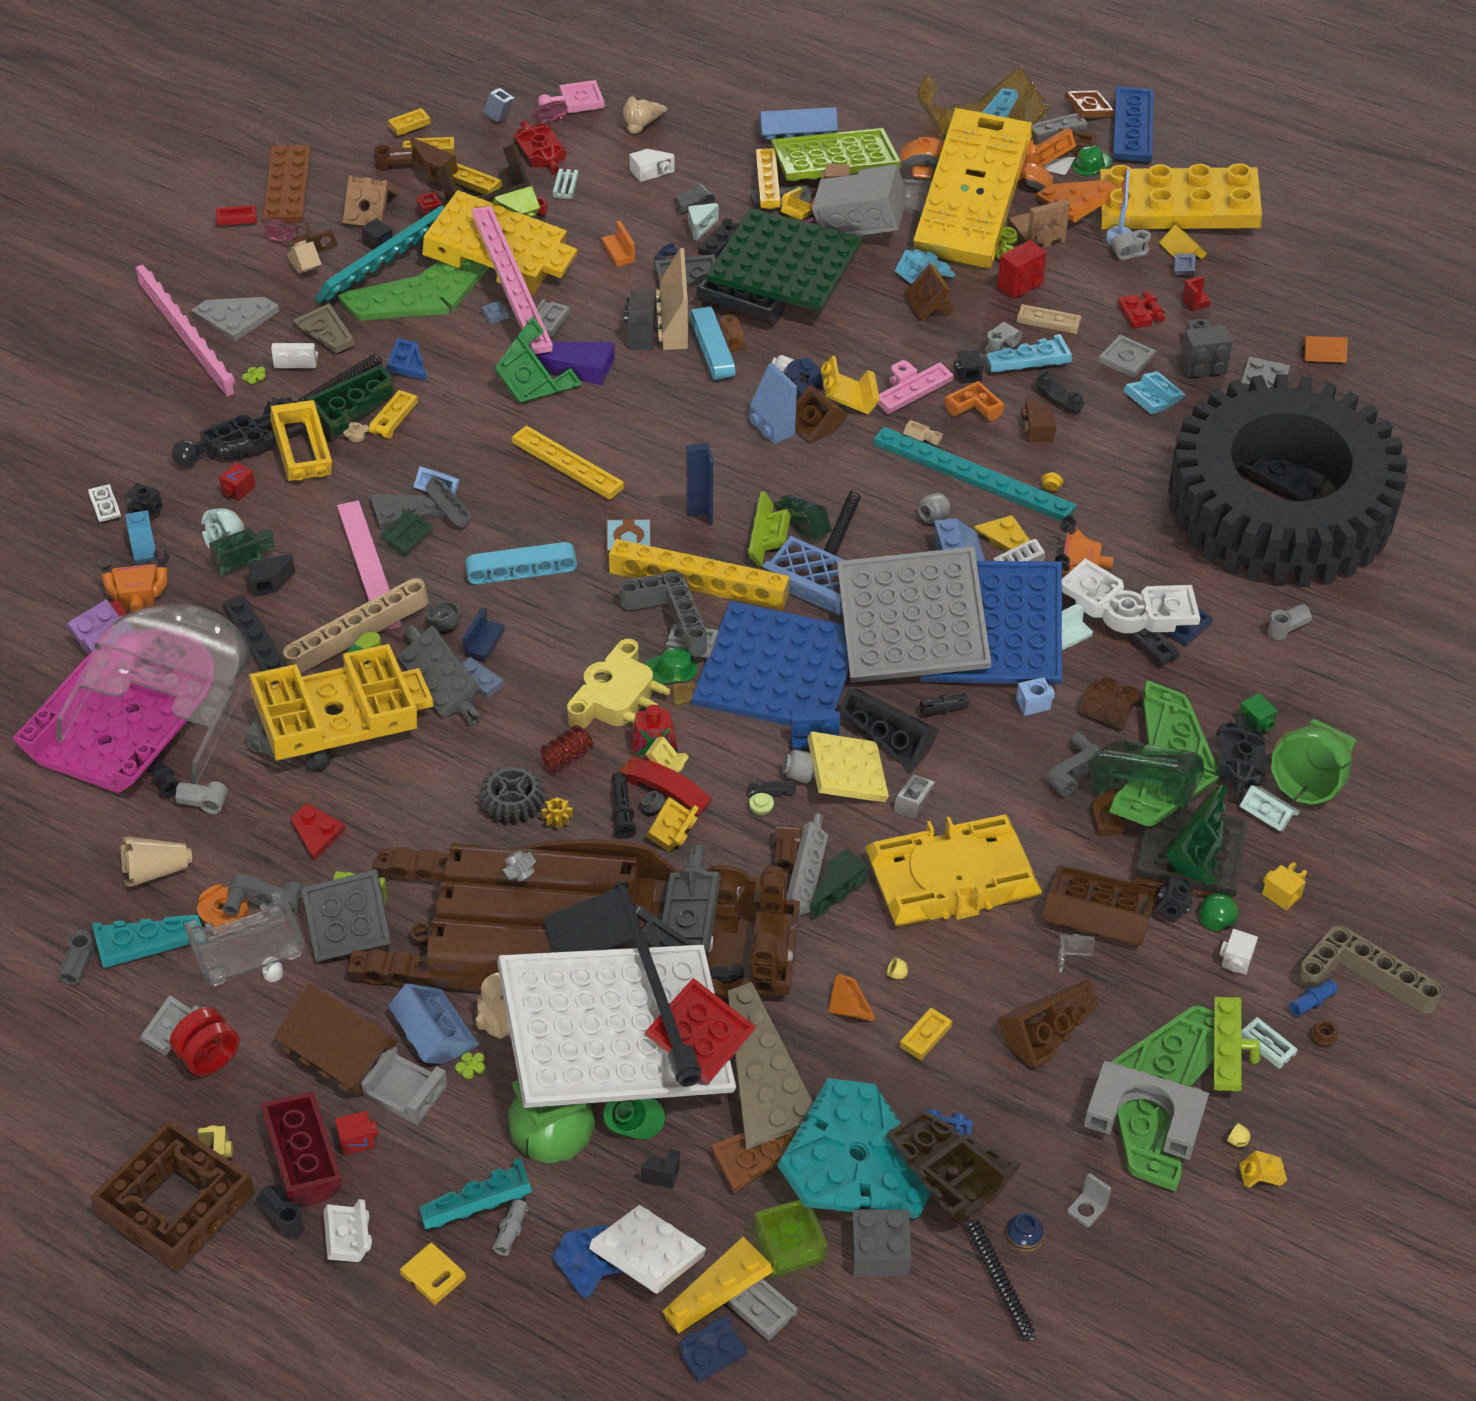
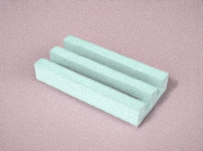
[553,169,579,199]
[1241,1017,1298,1069]

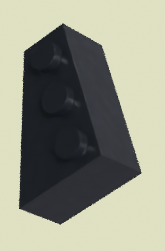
[624,289,655,350]

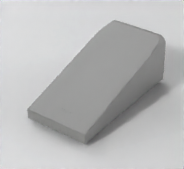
[894,774,935,819]

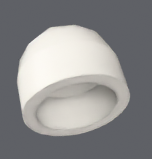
[262,959,284,982]

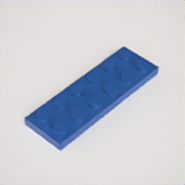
[1113,86,1154,162]

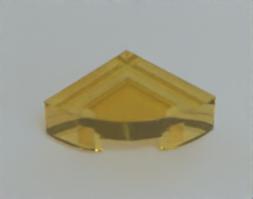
[673,683,697,706]

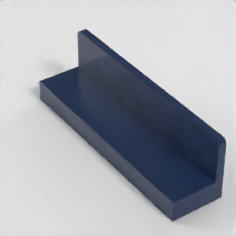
[686,442,713,525]

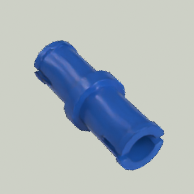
[1289,979,1338,1017]

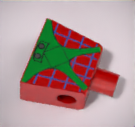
[630,705,678,756]

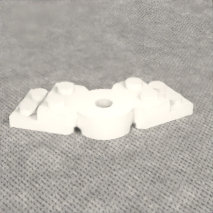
[1062,558,1200,633]

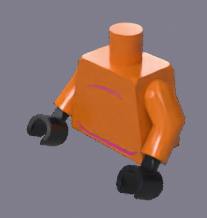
[1055,515,1114,579]
[97,550,170,614]

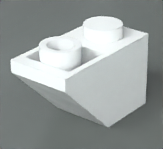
[629,149,675,182]

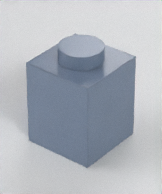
[483,88,515,122]

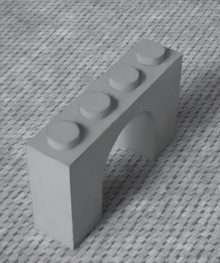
[1084,1061,1209,1160]

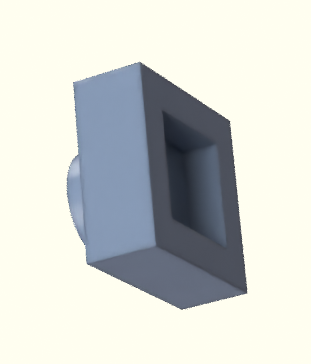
[1174,254,1196,276]
[481,300,509,324]

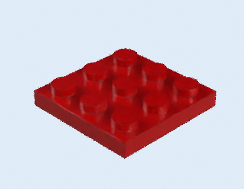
[645,978,756,1085]

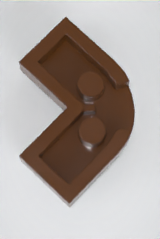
[1092,789,1123,836]

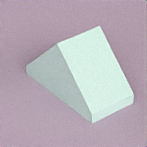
[688,203,719,241]

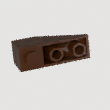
[410,137,458,182]

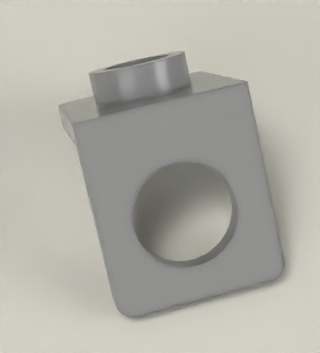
[1067,1173,1111,1228]

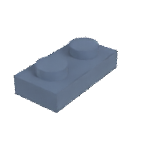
[462,657,504,699]

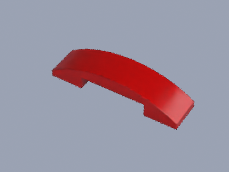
[619,758,711,817]

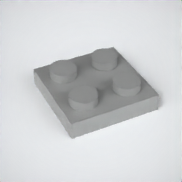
[1241,357,1290,390]

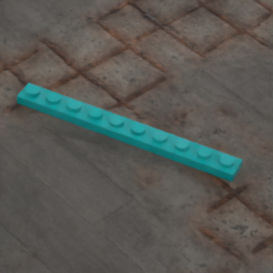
[873,427,1076,522]

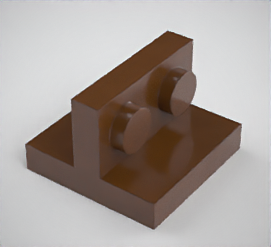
[904,263,954,321]

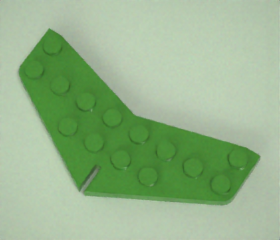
[338,258,489,321]
[1109,680,1219,826]
[1111,1006,1215,1192]

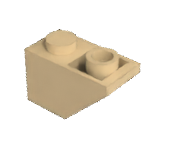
[286,240,322,274]

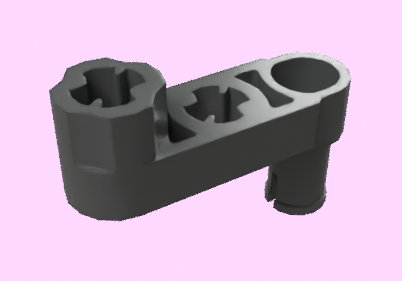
[1046,732,1106,797]
[223,874,303,915]

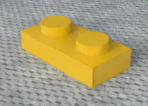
[388,108,431,136]
[900,1008,952,1061]

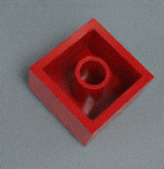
[997,240,1047,299]

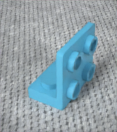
[895,249,955,284]

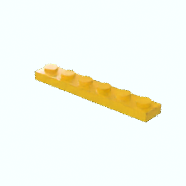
[756,148,780,210]
[512,425,624,500]

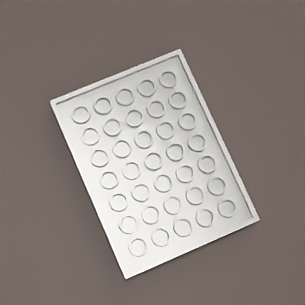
[497,945,736,1108]

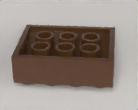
[1042,865,1157,945]

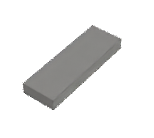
[1032,113,1088,140]

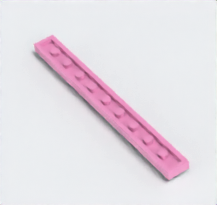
[471,206,553,354]
[136,265,235,397]

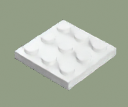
[589,1205,706,1294]

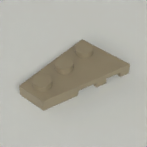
[292,303,355,353]

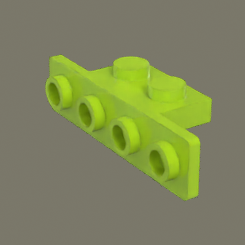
[748,491,791,567]

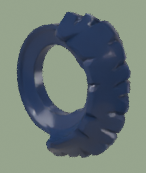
[654,243,679,263]

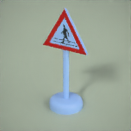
[1105,169,1132,245]

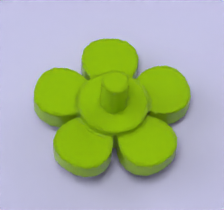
[242,367,266,384]
[455,1052,485,1079]

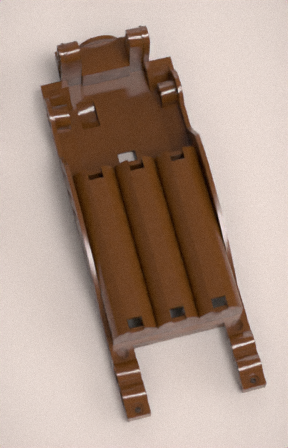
[347,839,800,1004]

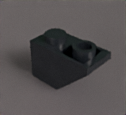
[247,554,295,597]

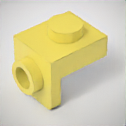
[645,737,689,772]
[198,1125,233,1159]

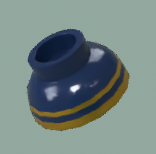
[1004,1213,1045,1252]

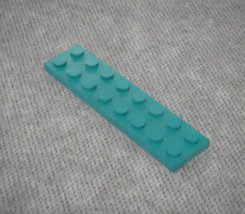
[314,205,444,305]

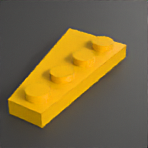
[662,1237,773,1334]

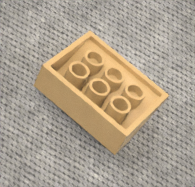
[656,248,688,350]

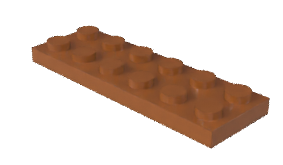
[263,145,311,223]

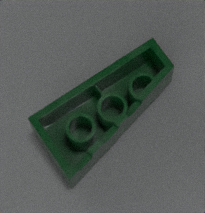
[308,364,393,442]

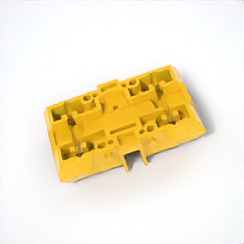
[865,814,1042,927]

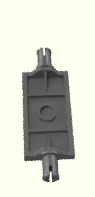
[398,625,482,725]
[662,845,721,962]

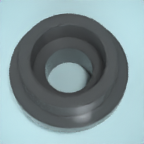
[641,791,665,813]

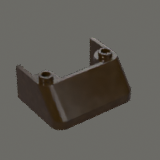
[436,143,530,203]

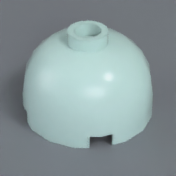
[201,508,244,554]

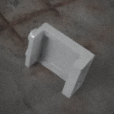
[361,1047,448,1125]

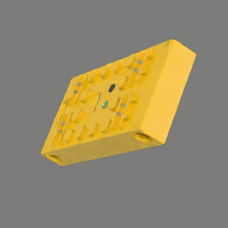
[914,108,1032,269]

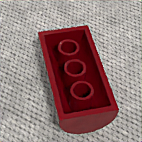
[260,1091,342,1205]

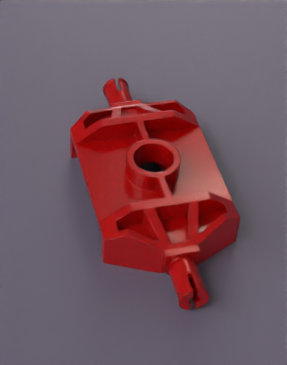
[514,120,566,173]

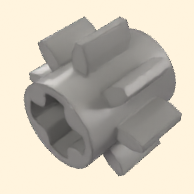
[503,850,536,882]

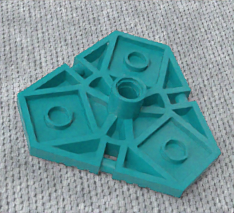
[777,1078,931,1219]

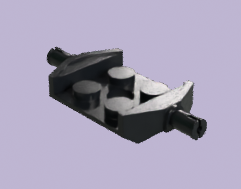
[1215,714,1265,799]

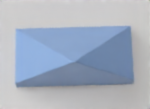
[413,466,460,494]

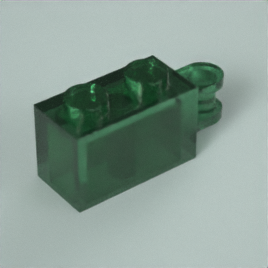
[209,527,275,576]

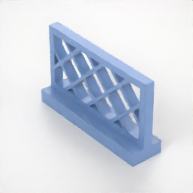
[762,536,845,616]

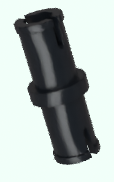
[919,693,969,715]

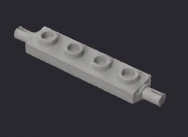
[787,814,828,923]

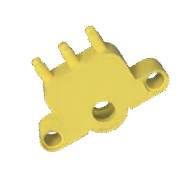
[567,639,670,730]

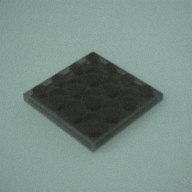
[1136,806,1249,897]

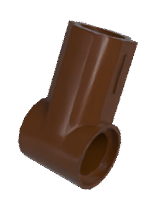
[374,145,413,171]
[774,825,801,873]

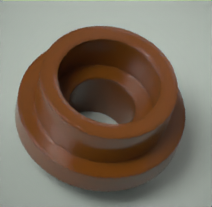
[1311,1020,1338,1046]

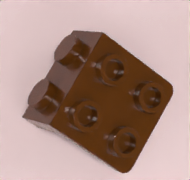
[1079,677,1142,730]

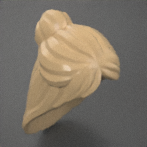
[623,96,667,134]

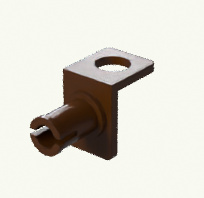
[290,222,337,253]

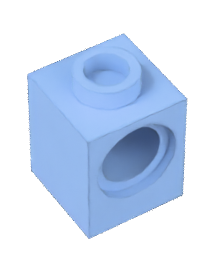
[1016,677,1055,716]

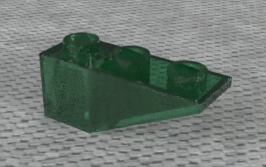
[773,495,832,540]
[810,848,868,920]

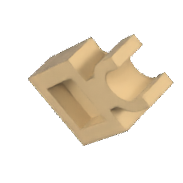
[903,420,943,446]

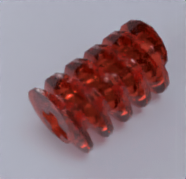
[540,725,594,774]

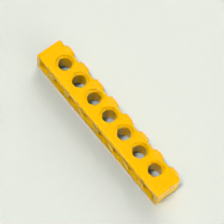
[609,539,790,611]

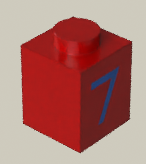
[219,462,256,501]
[335,1111,378,1156]

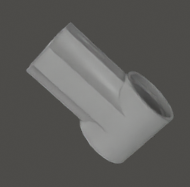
[1267,604,1312,640]
[175,782,229,814]

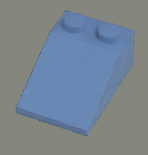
[749,363,797,444]

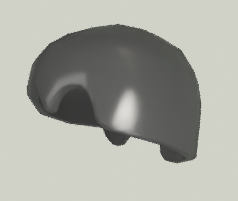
[425,601,461,632]

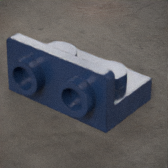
[680,1316,747,1383]

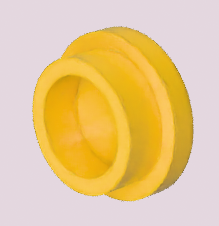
[1041,472,1063,492]

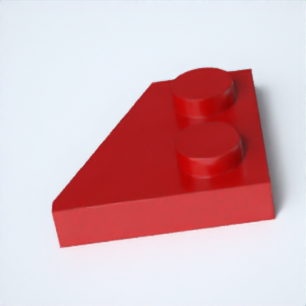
[291,803,346,861]

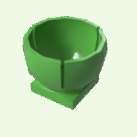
[1271,719,1357,805]
[507,1079,595,1164]

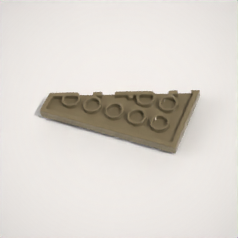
[727,982,813,1150]

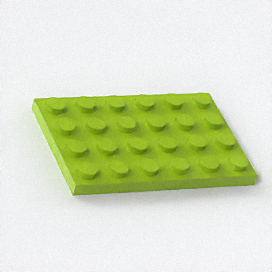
[771,128,901,181]

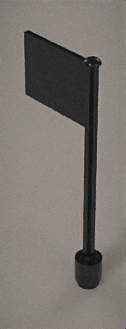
[543,881,702,1087]

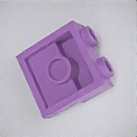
[67,599,134,655]

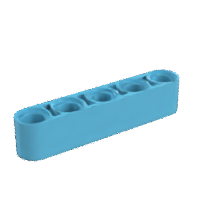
[690,306,735,380]
[465,542,578,584]

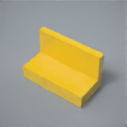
[1159,225,1208,259]

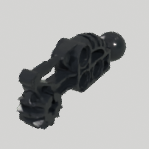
[172,396,307,467]

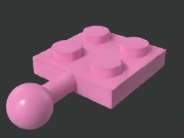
[538,80,604,113]

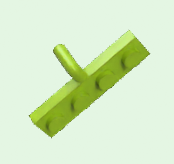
[1214,997,1260,1091]

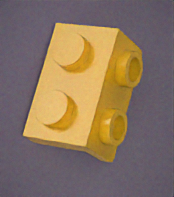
[781,187,813,221]
[645,797,699,853]

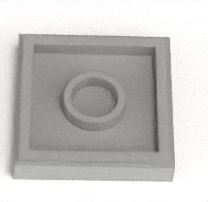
[1098,335,1156,378]

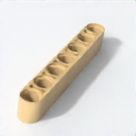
[283,578,428,673]

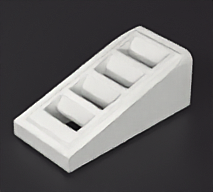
[994,539,1045,561]

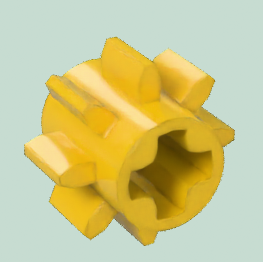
[542,797,573,828]

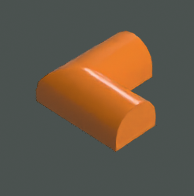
[945,381,1005,421]

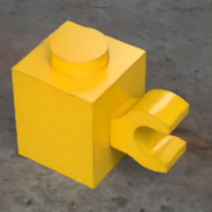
[1262,862,1307,911]

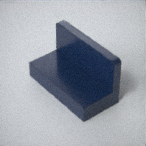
[463,607,505,663]

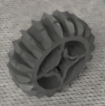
[479,764,545,824]

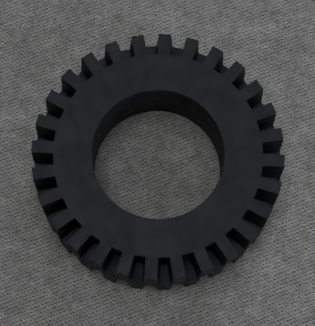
[1168,374,1408,587]

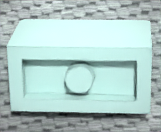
[1062,603,1093,650]
[1240,785,1300,832]

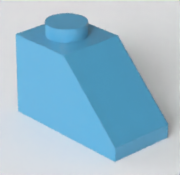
[125,510,156,564]

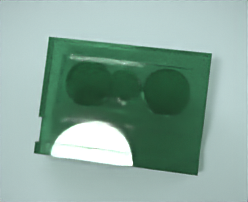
[380,508,434,557]

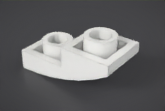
[88,484,121,522]

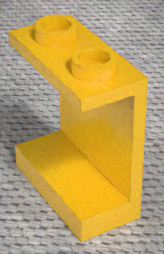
[821,355,880,415]

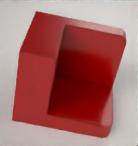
[1182,276,1211,311]

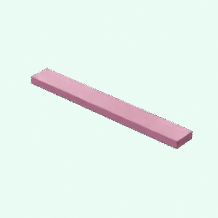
[337,500,401,632]

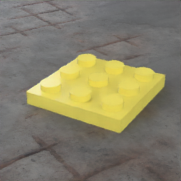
[807,732,889,803]

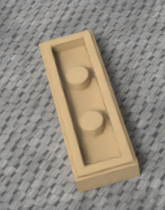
[1017,304,1081,334]

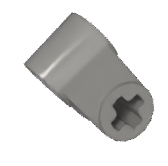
[1110,229,1151,260]
[985,322,1022,354]

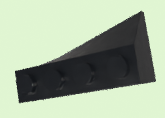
[839,688,940,772]

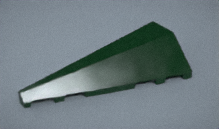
[1165,784,1228,885]

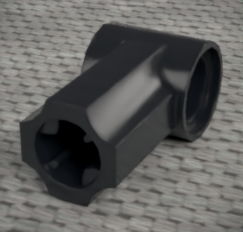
[256,1185,304,1239]

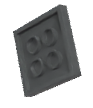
[302,870,393,963]

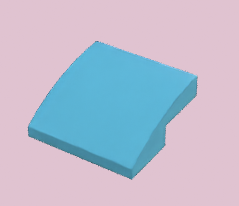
[1124,371,1186,414]

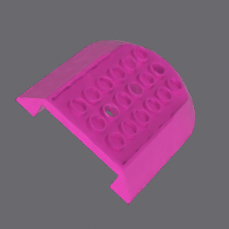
[13,630,214,793]

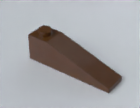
[997,980,1098,1068]

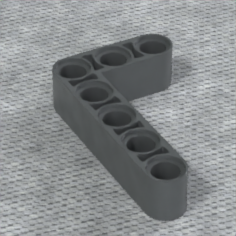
[619,572,707,657]

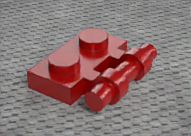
[1117,291,1166,329]

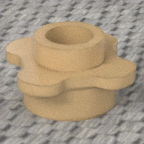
[344,422,369,442]

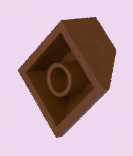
[795,385,848,443]

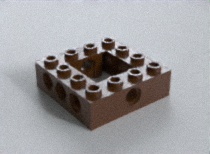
[90,1120,255,1273]

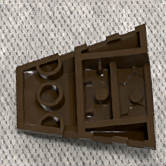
[886,1109,1021,1224]

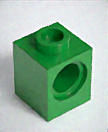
[1239,693,1278,733]

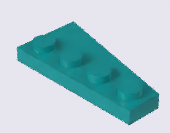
[419,1157,532,1229]

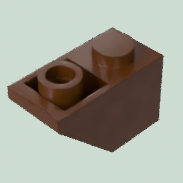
[1021,398,1056,442]

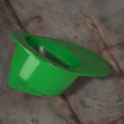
[1072,146,1113,176]
[644,647,697,684]
[603,1098,665,1139]

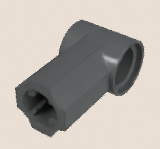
[673,183,716,214]
[57,930,96,986]

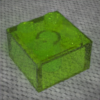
[754,1199,827,1277]

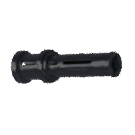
[149,754,180,798]
[611,772,636,839]

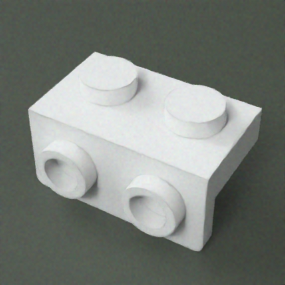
[271,343,318,368]
[323,1199,372,1262]

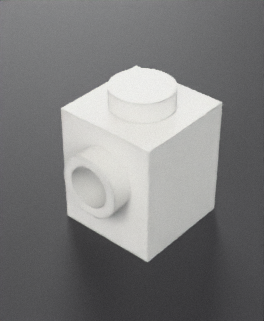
[1219,929,1258,975]

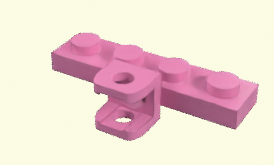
[877,360,954,414]

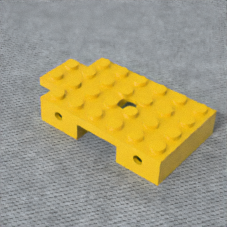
[422,190,578,295]
[250,644,433,761]

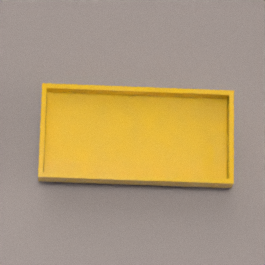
[1100,163,1262,229]

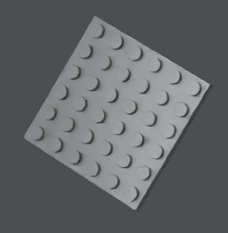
[837,547,991,683]

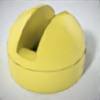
[886,957,908,980]
[1227,1123,1251,1147]

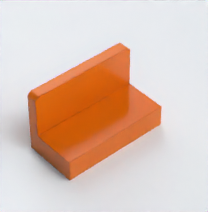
[602,221,635,267]
[1302,336,1348,363]

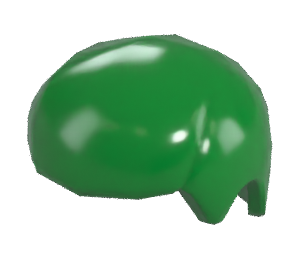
[1197,893,1239,932]

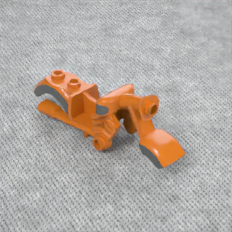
[901,137,1053,191]

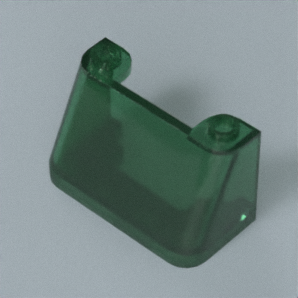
[1090,740,1204,808]

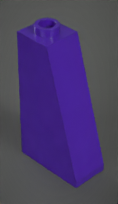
[535,342,615,385]

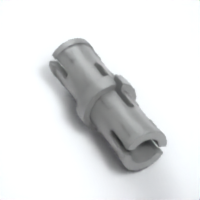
[492,1199,529,1256]

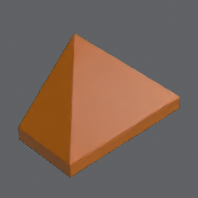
[828,974,876,1021]

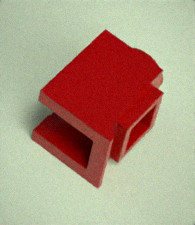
[416,192,443,218]

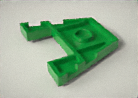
[494,316,582,404]

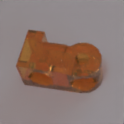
[720,314,745,352]

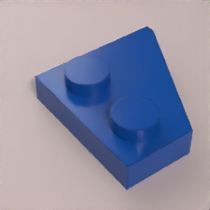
[386,338,427,380]

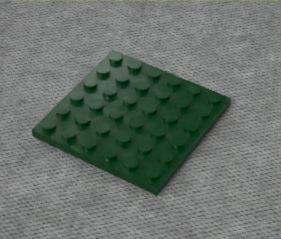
[706,208,863,312]

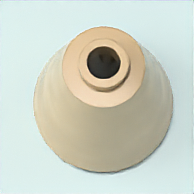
[121,836,192,887]

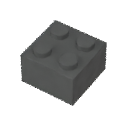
[1180,325,1233,378]
[851,1210,911,1277]

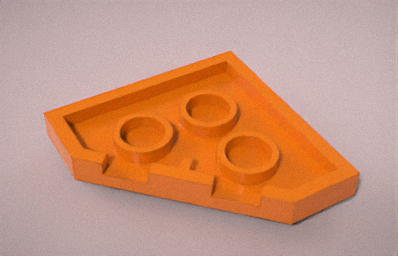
[1036,180,1119,223]

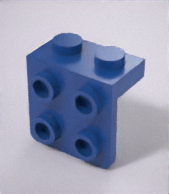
[552,1225,623,1298]

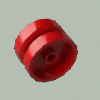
[169,1007,240,1076]

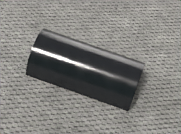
[697,277,786,325]

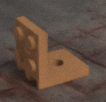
[342,175,399,226]
[1008,199,1070,248]

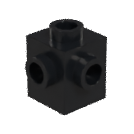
[124,483,162,520]
[1154,875,1193,921]

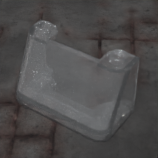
[184,890,305,986]

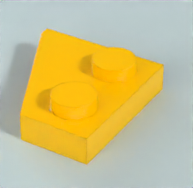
[974,515,1030,552]

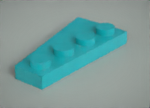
[92,915,205,968]

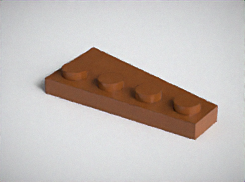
[711,1130,797,1194]

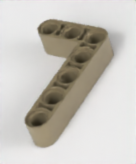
[1297,926,1442,1014]

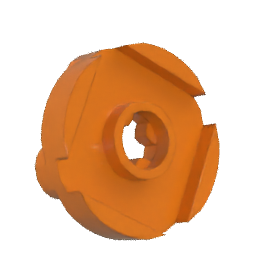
[197,884,249,933]

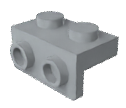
[139,995,199,1056]

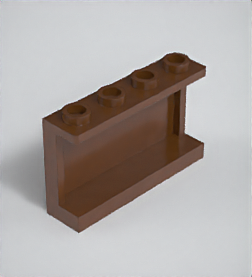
[273,983,398,1094]

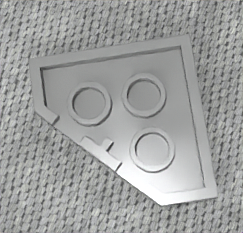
[191,297,279,342]

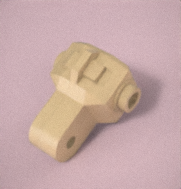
[476,972,511,1039]

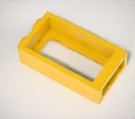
[270,400,332,481]

